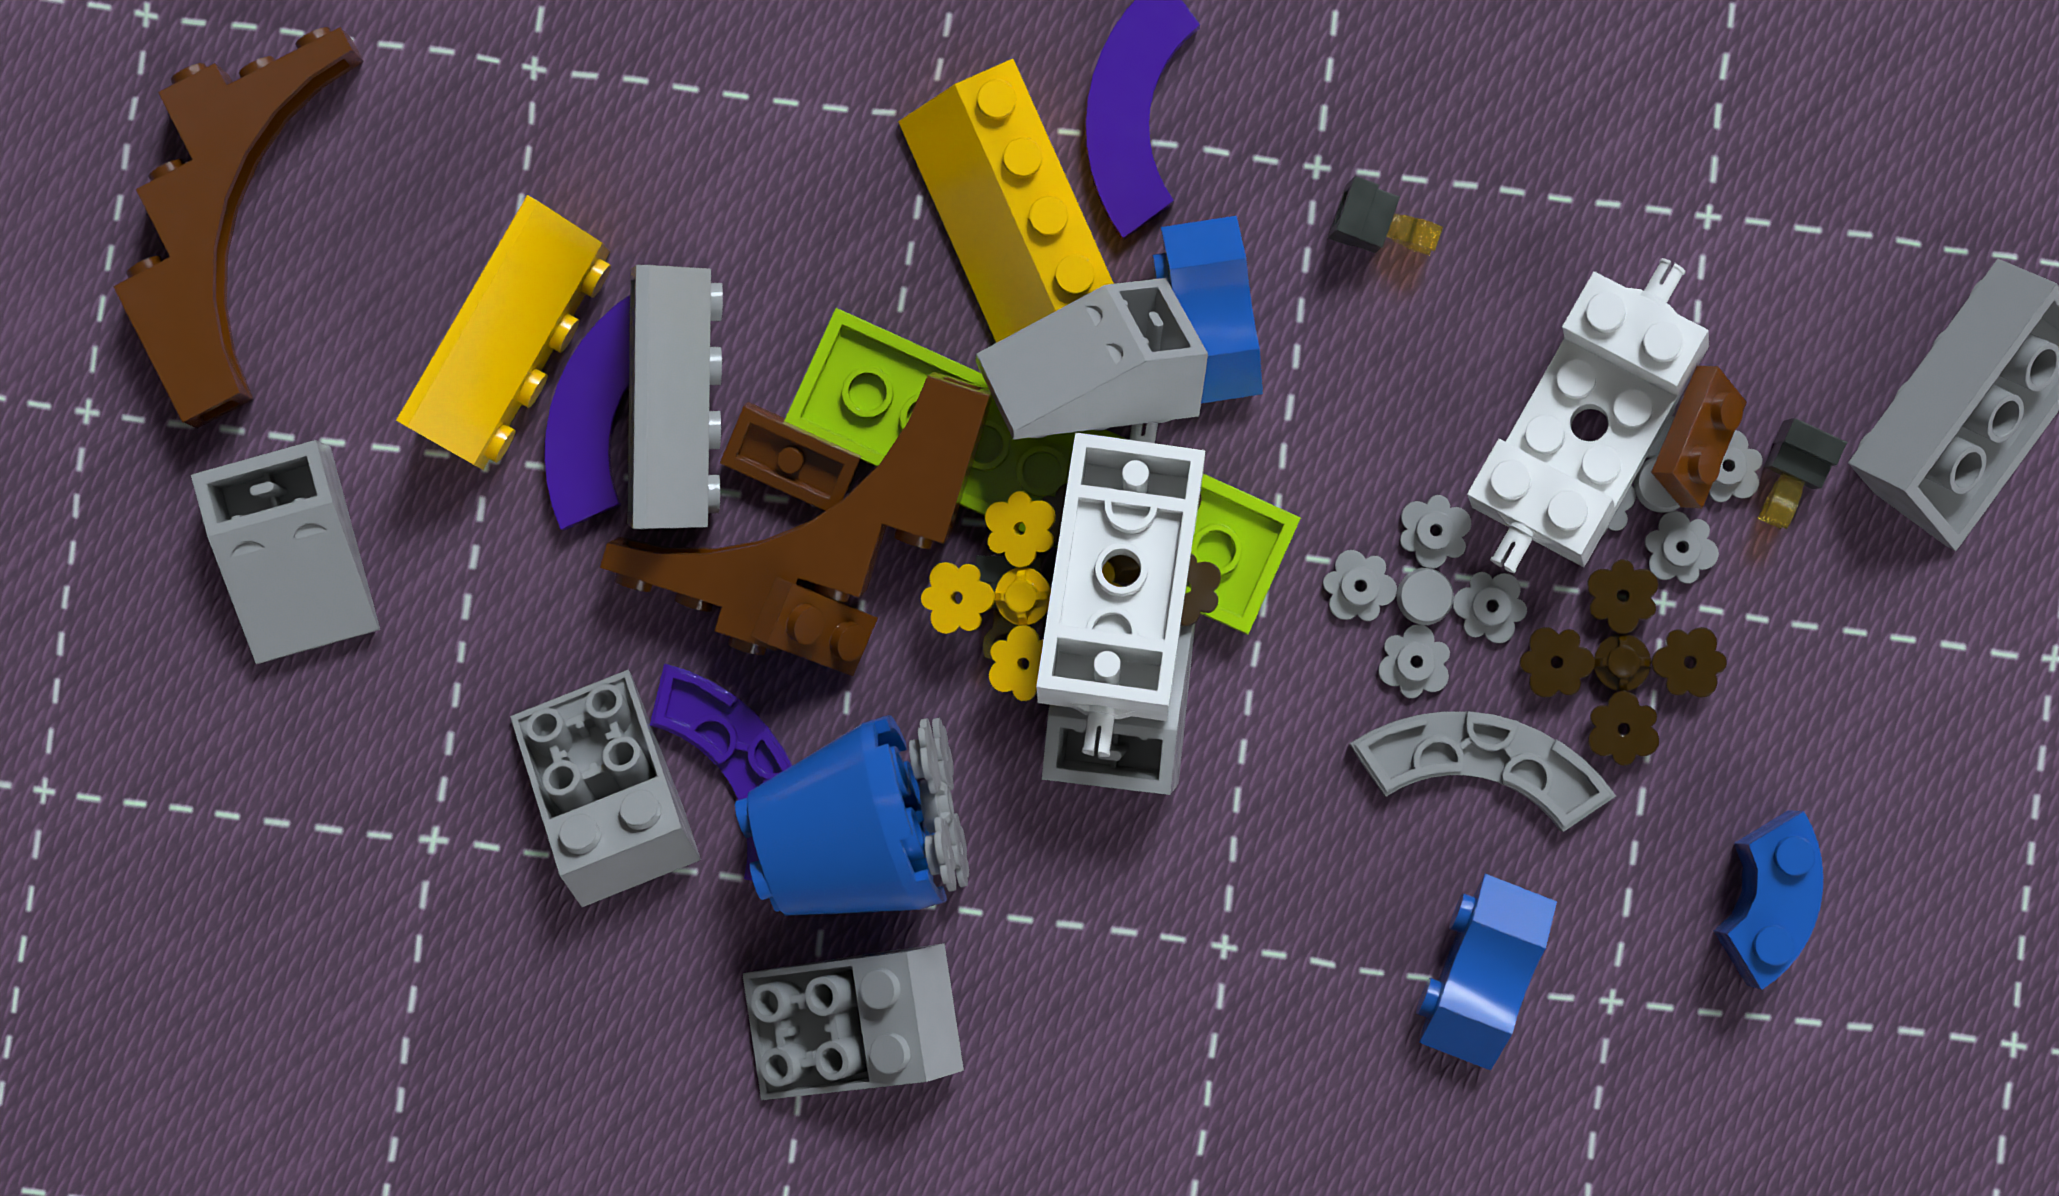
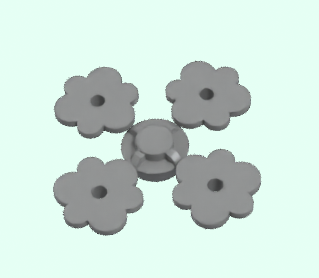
[1602,406,1763,584]
[1323,495,1527,698]
[909,718,969,892]

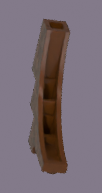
[113,27,364,428]
[600,372,993,655]

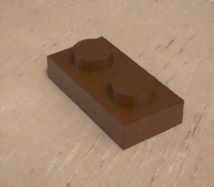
[1651,366,1747,509]
[720,402,862,511]
[751,576,878,676]

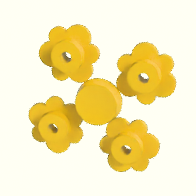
[921,491,1122,701]

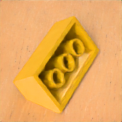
[898,59,1114,343]
[396,195,611,470]

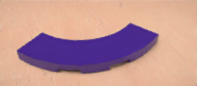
[1086,0,1200,241]
[544,295,630,531]
[650,663,793,881]

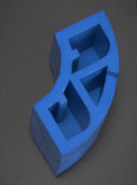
[1152,216,1263,404]
[1713,810,1823,990]
[1416,874,1557,1070]

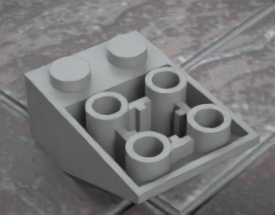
[976,278,1208,439]
[191,440,380,664]
[1042,586,1195,795]
[510,669,701,907]
[743,943,964,1100]

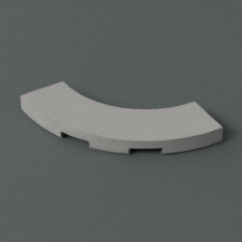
[1348,711,1616,832]

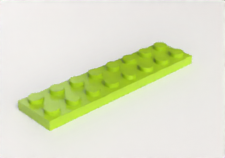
[784,308,1301,635]

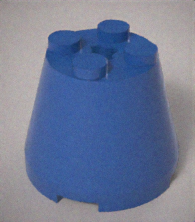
[735,715,947,916]

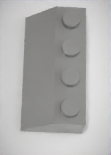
[1848,259,2059,551]
[627,265,723,529]

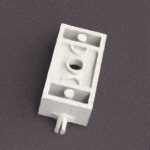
[1467,258,1709,573]
[1036,422,1205,757]

